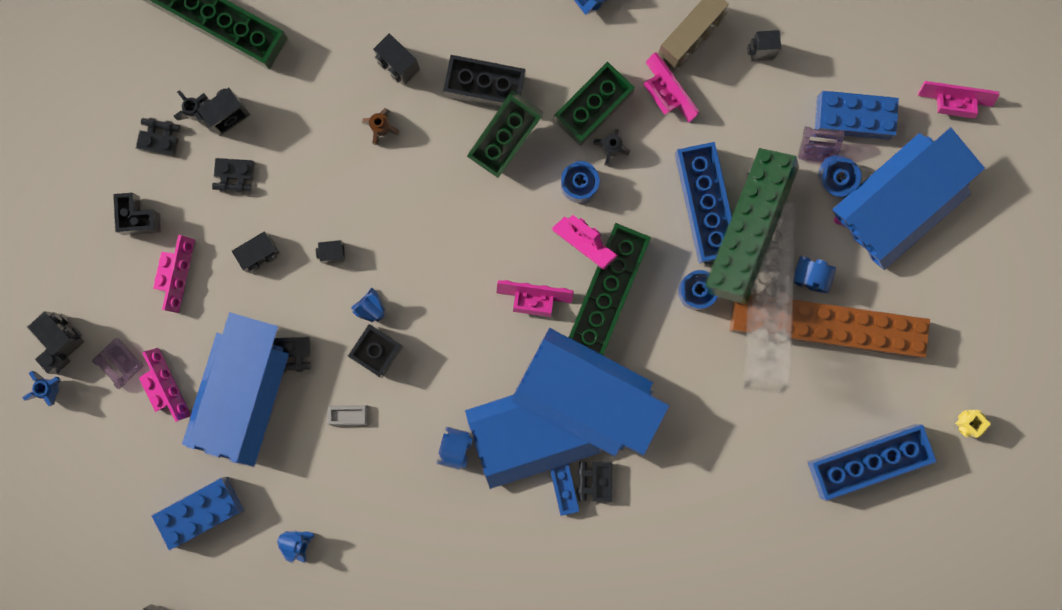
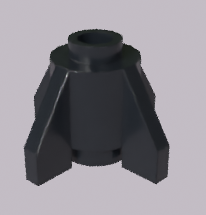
[174,90,208,123]
[593,129,630,166]

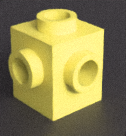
[955,410,991,438]

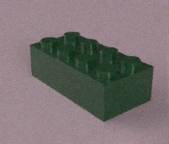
[554,61,635,146]
[467,90,544,178]

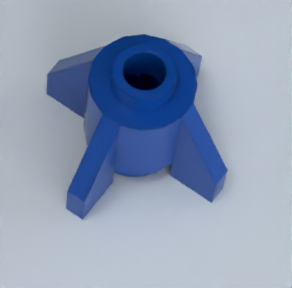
[351,288,385,323]
[22,371,61,406]
[277,531,315,563]

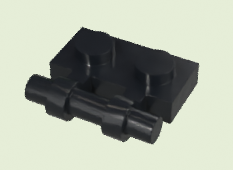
[136,117,180,157]
[212,158,254,194]
[273,337,311,373]
[577,462,612,502]

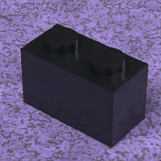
[747,30,781,61]
[232,231,280,273]

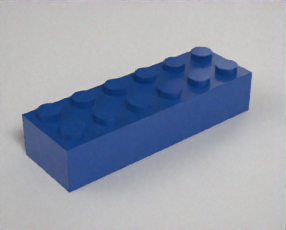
[675,142,732,264]
[807,424,937,500]

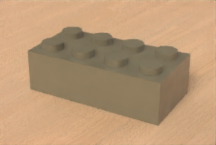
[658,0,729,70]

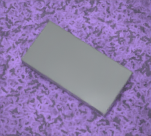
[328,405,367,425]

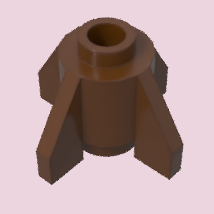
[362,108,400,146]

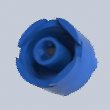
[818,155,861,197]
[561,161,600,203]
[792,256,836,294]
[678,270,718,310]
[436,426,473,470]

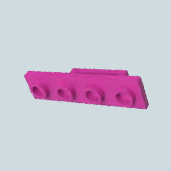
[643,52,700,123]
[918,81,1000,118]
[552,215,617,269]
[153,235,195,313]
[496,280,574,317]
[139,348,191,422]

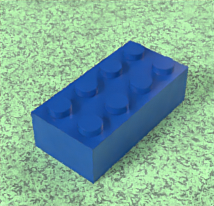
[814,91,899,140]
[151,477,245,550]

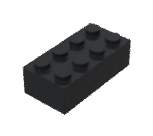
[443,55,526,108]

